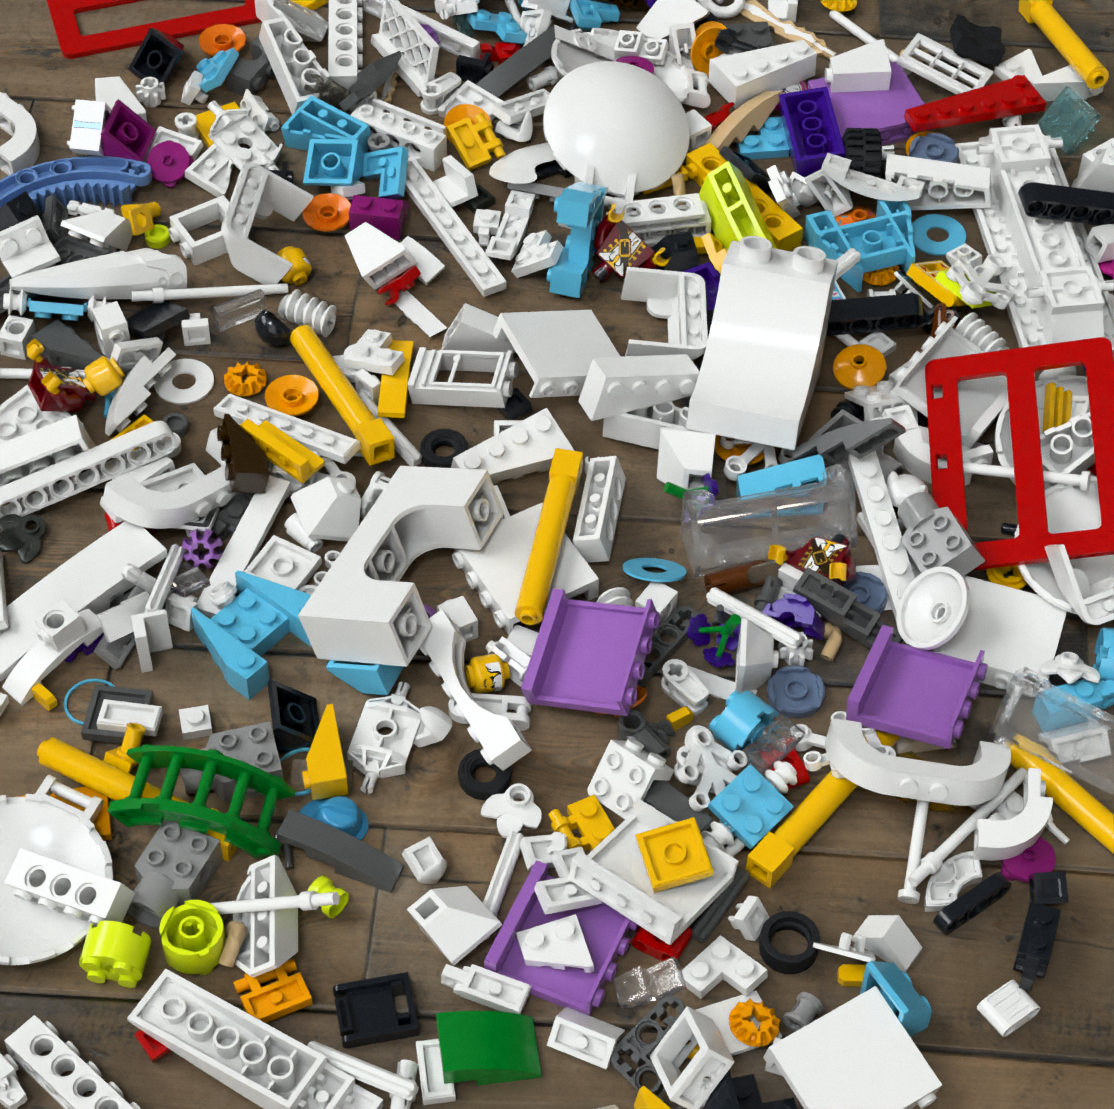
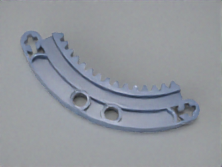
[0,156,152,212]

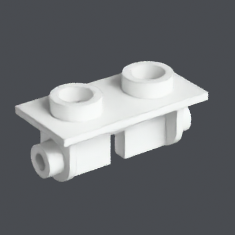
[240,89,280,133]
[485,636,530,687]

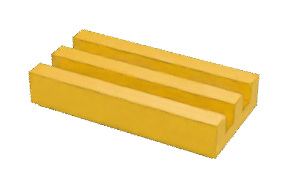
[1042,382,1072,433]

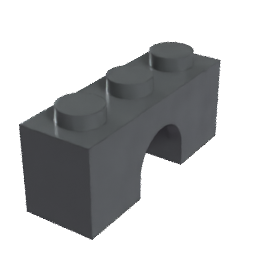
[226,34,275,96]

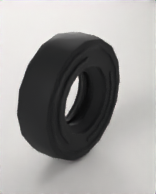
[420,429,468,468]
[458,749,512,800]

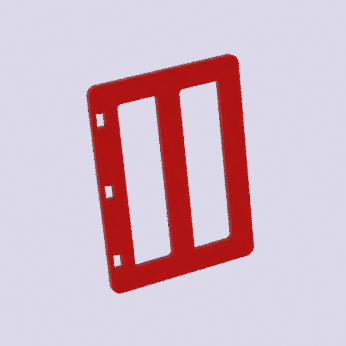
[46,0,262,59]
[925,337,1114,571]

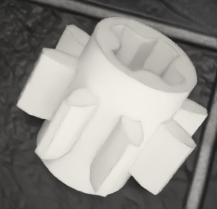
[136,77,166,107]
[778,632,814,666]

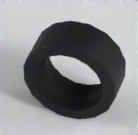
[759,911,820,974]

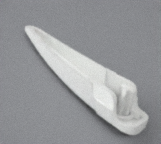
[9,248,187,299]

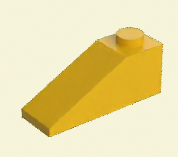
[302,704,348,800]

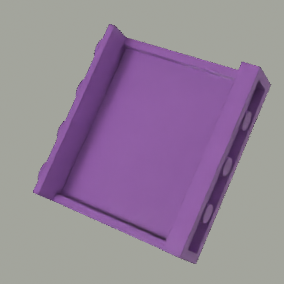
[807,61,930,146]
[521,589,660,716]
[846,625,988,749]
[484,860,639,1016]

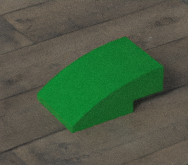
[436,1011,541,1086]

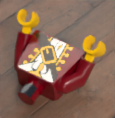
[592,203,672,282]
[26,339,97,412]
[767,534,856,586]

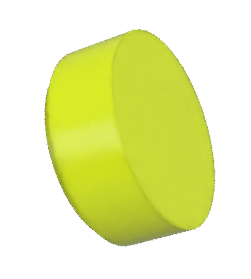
[144,224,171,249]

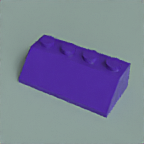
[779,87,846,177]

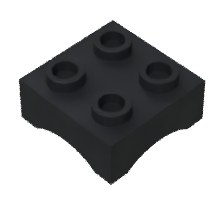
[950,14,1006,66]

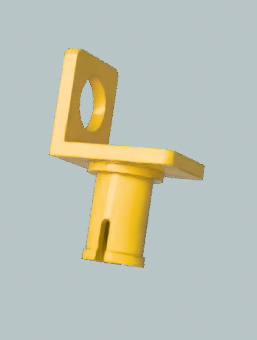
[121,202,161,236]
[103,722,146,774]

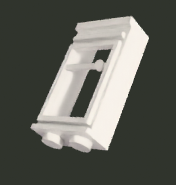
[407,347,519,408]

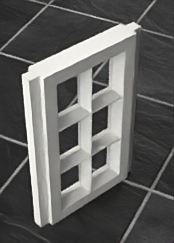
[896,33,994,95]

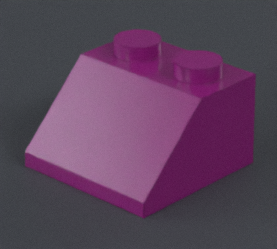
[100,99,157,162]
[349,195,409,240]

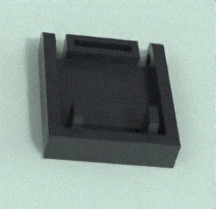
[333,972,419,1049]

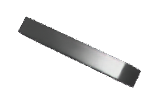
[638,606,698,687]

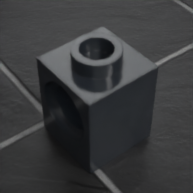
[1028,871,1068,906]

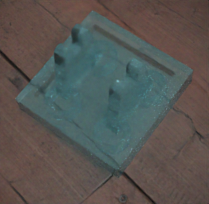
[1037,86,1102,155]

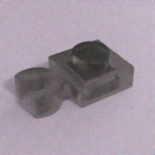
[304,74,351,110]

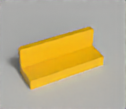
[240,419,325,484]

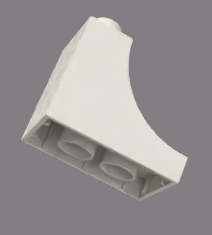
[686,236,838,450]

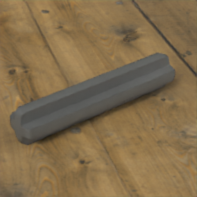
[691,867,750,943]

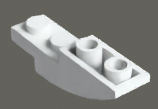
[105,347,176,436]

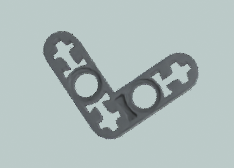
[611,995,687,1109]

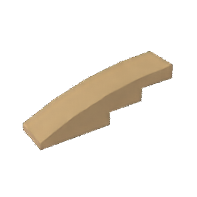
[703,91,783,151]

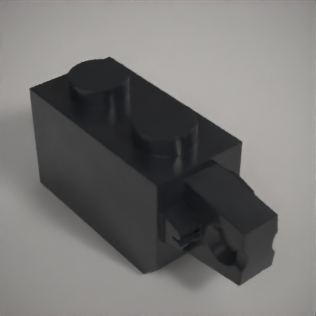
[1013,902,1061,991]

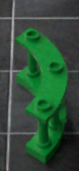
[107,744,296,859]

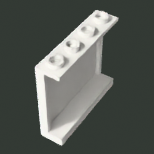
[492,310,621,398]
[892,316,1008,449]
[452,503,599,636]
[933,575,1067,697]
[568,798,738,945]
[763,986,942,1109]

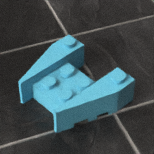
[547,182,608,298]
[805,199,916,292]
[191,570,311,700]

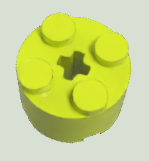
[159,900,226,975]
[79,920,151,988]

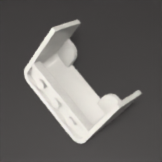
[221,163,313,285]
[621,267,708,361]
[1044,544,1114,625]

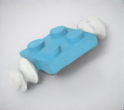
[3,288,111,322]
[701,761,797,852]

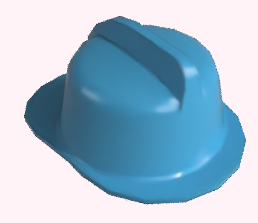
[299,796,369,840]

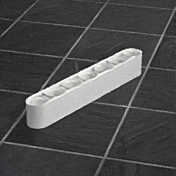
[0,421,177,518]

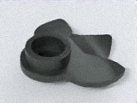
[0,514,46,564]

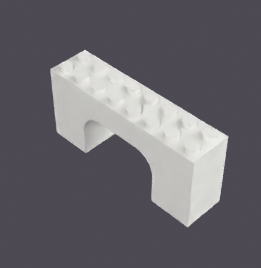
[298,466,504,667]

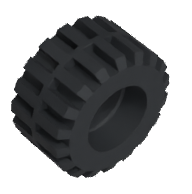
[843,128,882,191]

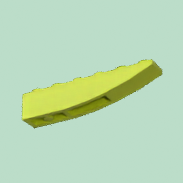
[699,161,777,250]

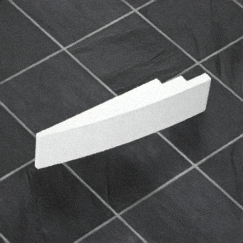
[0,521,167,682]
[127,969,384,1109]

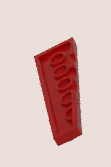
[904,75,1046,132]

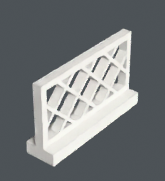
[371,0,440,97]

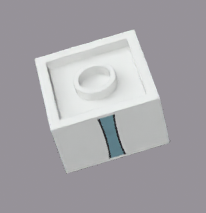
[67,99,111,157]

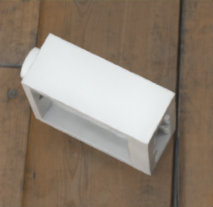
[168,195,249,266]
[649,1006,735,1109]

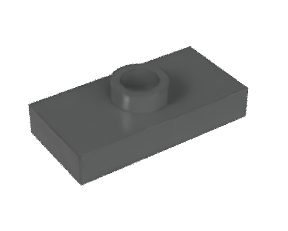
[43,194,68,244]

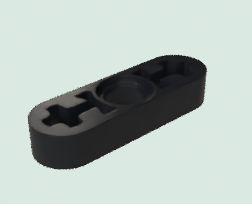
[933,872,1011,935]

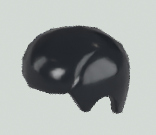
[255,309,292,346]

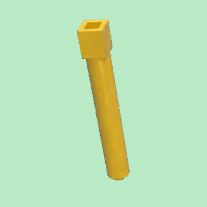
[1018,0,1109,89]
[290,325,394,466]
[514,448,583,625]
[746,730,899,889]
[37,737,238,862]
[1008,737,1114,854]

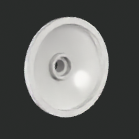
[896,566,970,650]

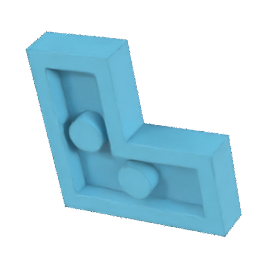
[569,0,620,30]
[466,9,527,44]
[196,47,240,93]
[736,117,789,160]
[362,146,409,199]

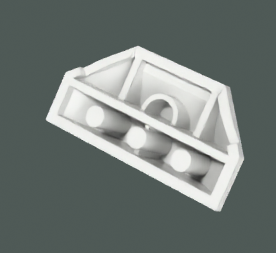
[254,0,329,42]
[233,855,298,978]

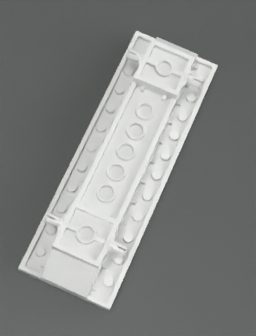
[954,124,1114,356]

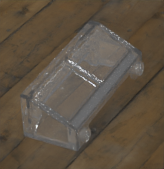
[680,463,858,578]
[989,667,1114,797]

